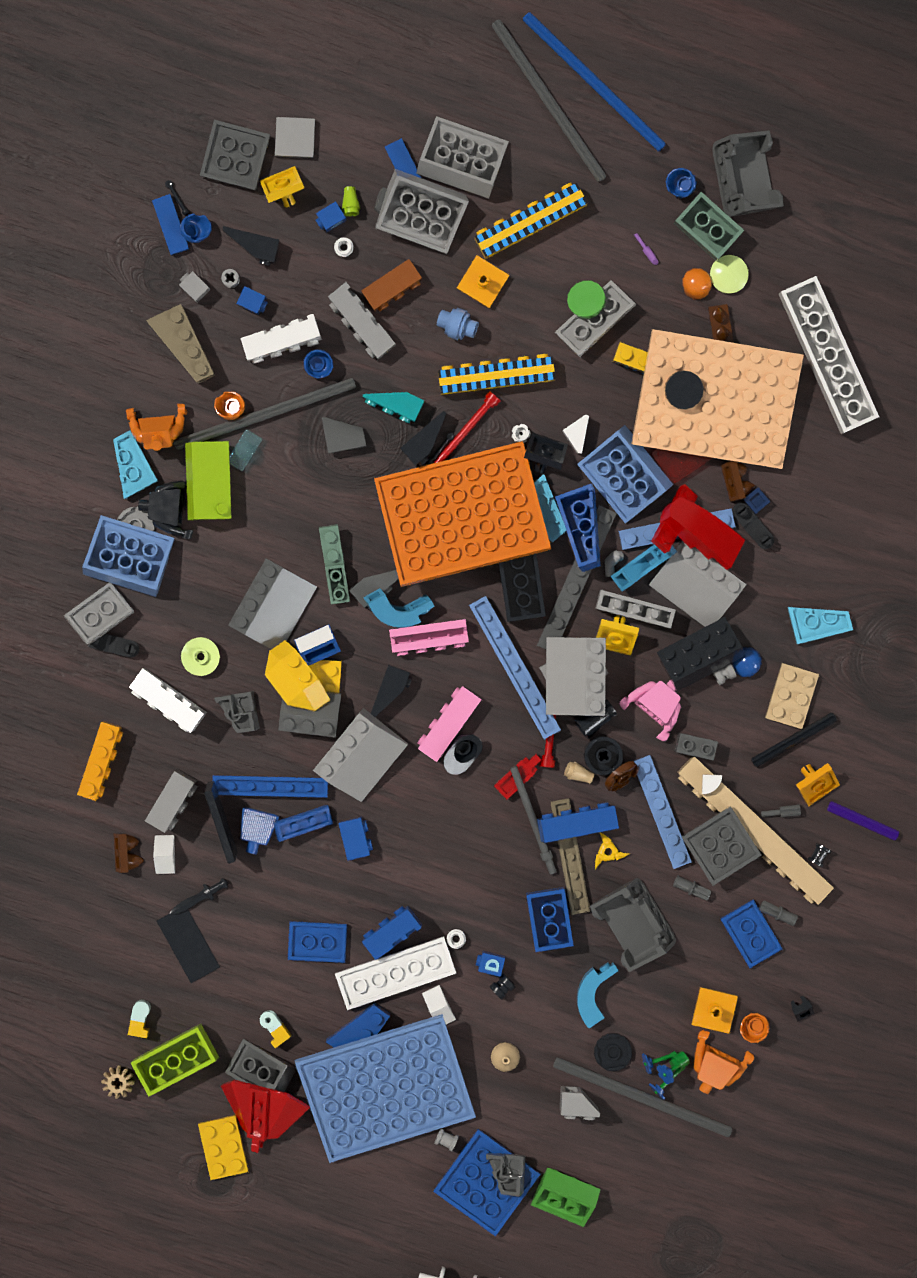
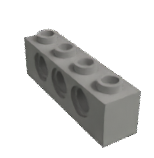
[595,590,676,628]

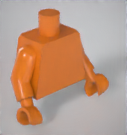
[126,404,187,451]
[694,1030,754,1094]

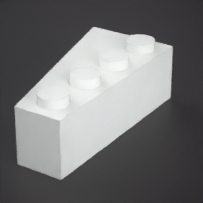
[241,314,322,364]
[129,668,207,733]

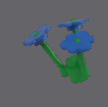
[642,1051,690,1100]

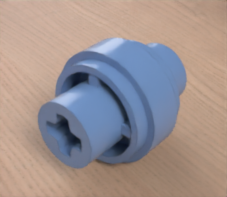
[437,308,479,340]

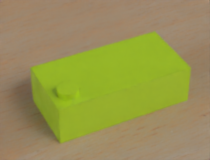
[185,441,231,520]
[131,1024,219,1096]

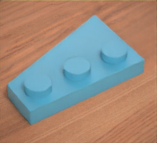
[113,430,158,499]
[534,475,566,542]
[787,607,853,644]

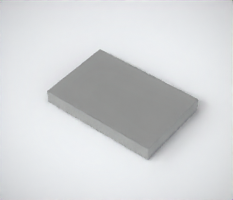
[64,583,134,646]

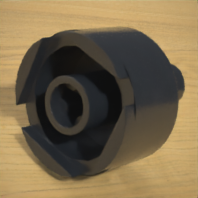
[583,736,623,775]

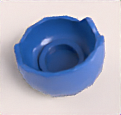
[665,168,697,198]
[180,213,212,243]
[304,349,333,379]
[732,647,762,677]

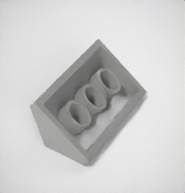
[555,280,636,357]

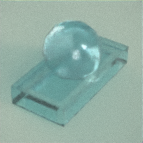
[229,429,263,472]

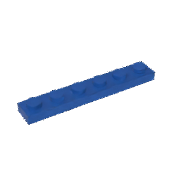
[212,775,328,797]

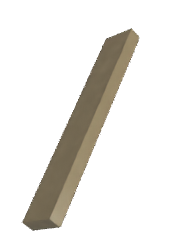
[550,798,590,915]

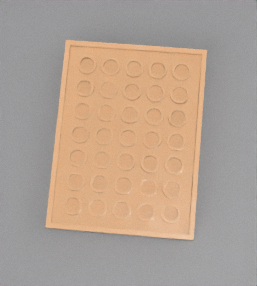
[631,329,804,469]

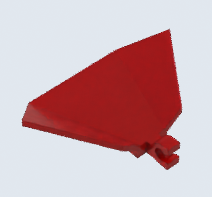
[221,1080,310,1153]

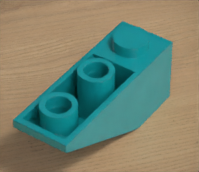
[362,392,425,424]

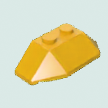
[265,640,330,712]

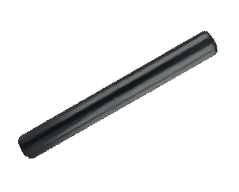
[751,713,837,767]

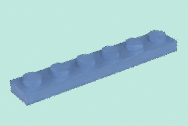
[618,508,735,550]
[634,755,691,869]

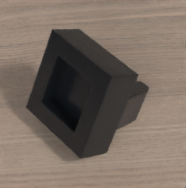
[791,996,815,1022]

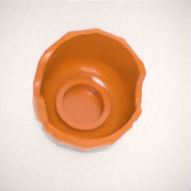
[682,268,711,299]
[214,392,245,420]
[740,1013,770,1043]

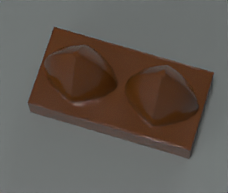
[708,304,733,343]
[721,461,756,502]
[114,833,144,873]

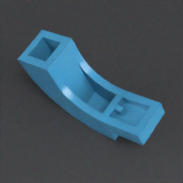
[611,545,677,591]
[363,588,435,627]
[577,962,619,1028]

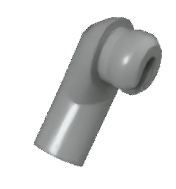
[604,550,624,577]

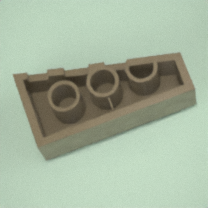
[146,304,215,384]

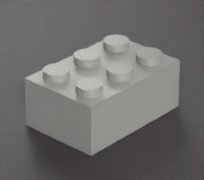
[145,769,198,833]

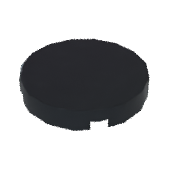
[665,370,704,409]
[594,1033,632,1071]

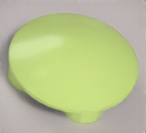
[710,255,748,293]

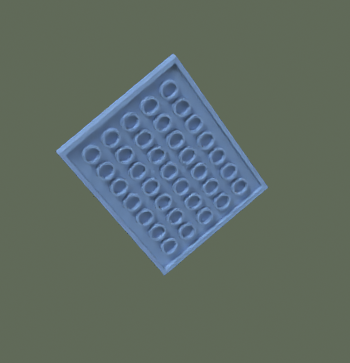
[295,1014,476,1163]

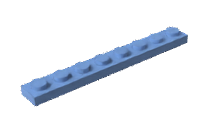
[469,596,561,739]

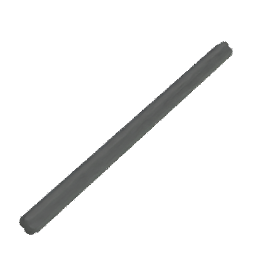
[492,19,606,182]
[174,378,356,450]
[553,1058,732,1137]

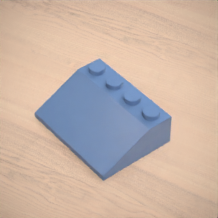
[577,425,674,523]
[82,515,174,597]

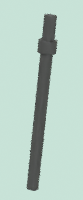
[510,766,557,874]

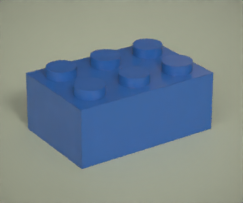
[526,887,574,952]

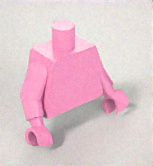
[619,680,681,741]

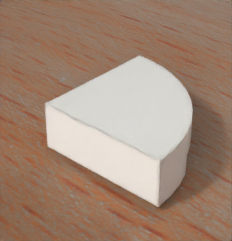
[702,775,722,794]

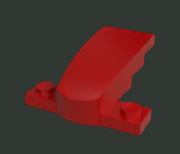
[651,484,745,570]

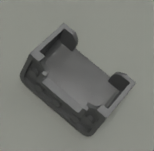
[712,130,784,217]
[590,878,676,972]

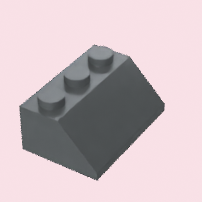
[278,692,341,737]

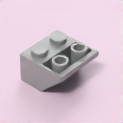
[560,1086,600,1120]

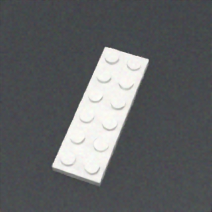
[335,936,456,1010]

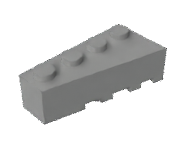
[328,282,396,360]

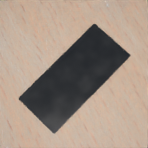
[157,910,220,983]

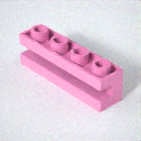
[389,619,469,656]
[417,686,481,762]

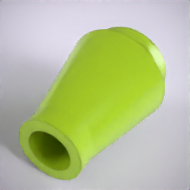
[342,186,361,216]

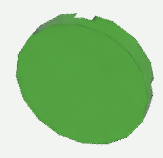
[567,281,606,319]

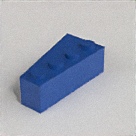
[555,484,601,572]

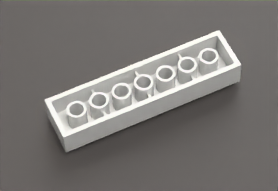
[779,276,879,434]

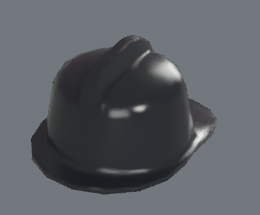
[443,734,483,775]

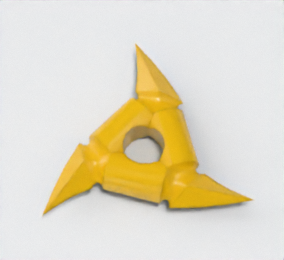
[595,832,629,870]

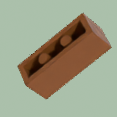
[361,259,422,312]

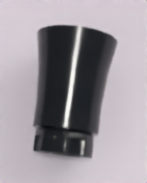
[573,699,617,740]

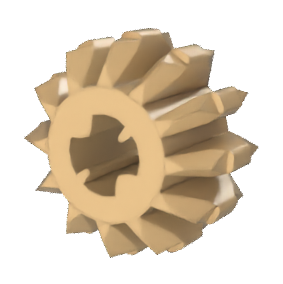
[101,1065,135,1099]

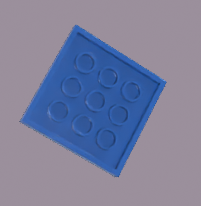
[433,1128,540,1236]

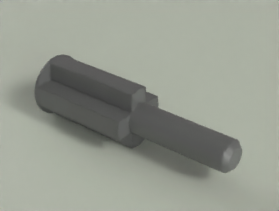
[761,805,801,817]

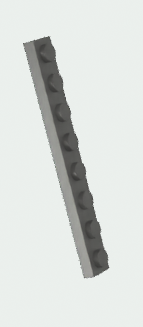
[537,505,617,649]

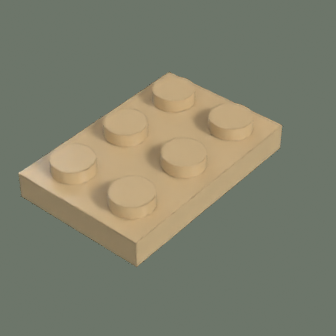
[765,663,819,729]

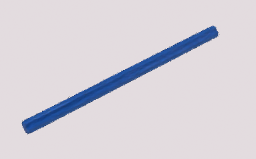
[523,12,665,151]

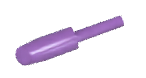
[634,233,658,265]

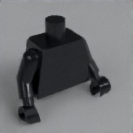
[138,480,194,539]

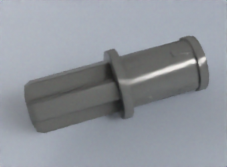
[673,875,711,901]
[759,901,798,926]

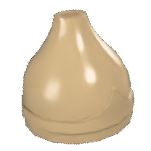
[491,1042,520,1072]

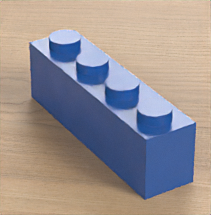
[537,802,619,843]

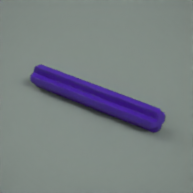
[827,802,899,840]

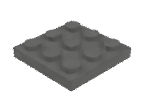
[200,120,270,191]
[681,806,761,886]

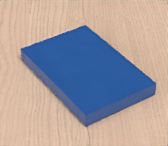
[720,899,782,968]
[288,921,347,963]

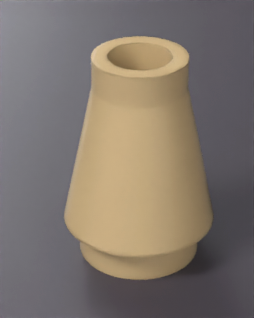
[564,762,594,784]

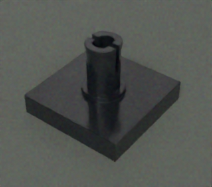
[524,432,568,473]

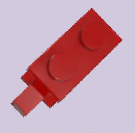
[494,754,541,800]

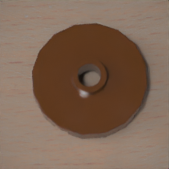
[605,761,639,792]

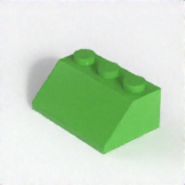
[531,1168,601,1227]

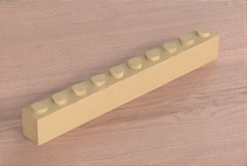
[677,756,834,905]

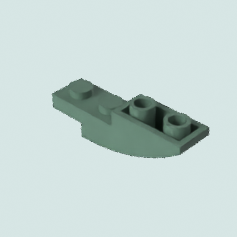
[319,524,350,604]

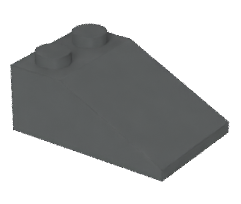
[225,1039,297,1092]

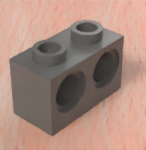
[675,733,718,760]

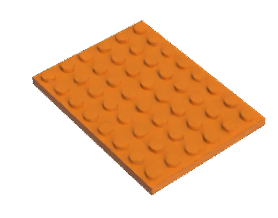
[374,441,551,587]

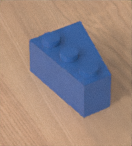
[362,906,422,960]
[326,1002,390,1048]

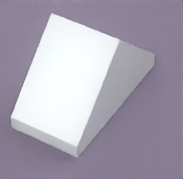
[562,415,589,454]
[153,835,175,874]
[422,985,456,1024]

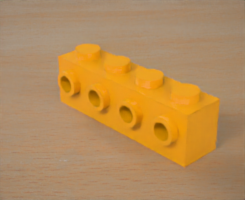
[77,721,123,801]

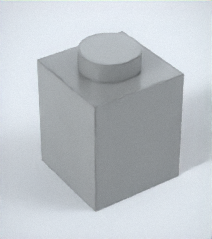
[179,271,210,303]

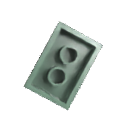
[674,192,744,262]

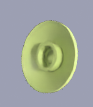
[181,637,220,676]

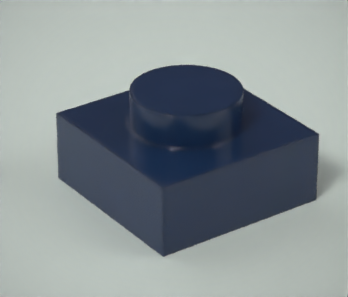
[743,487,770,514]

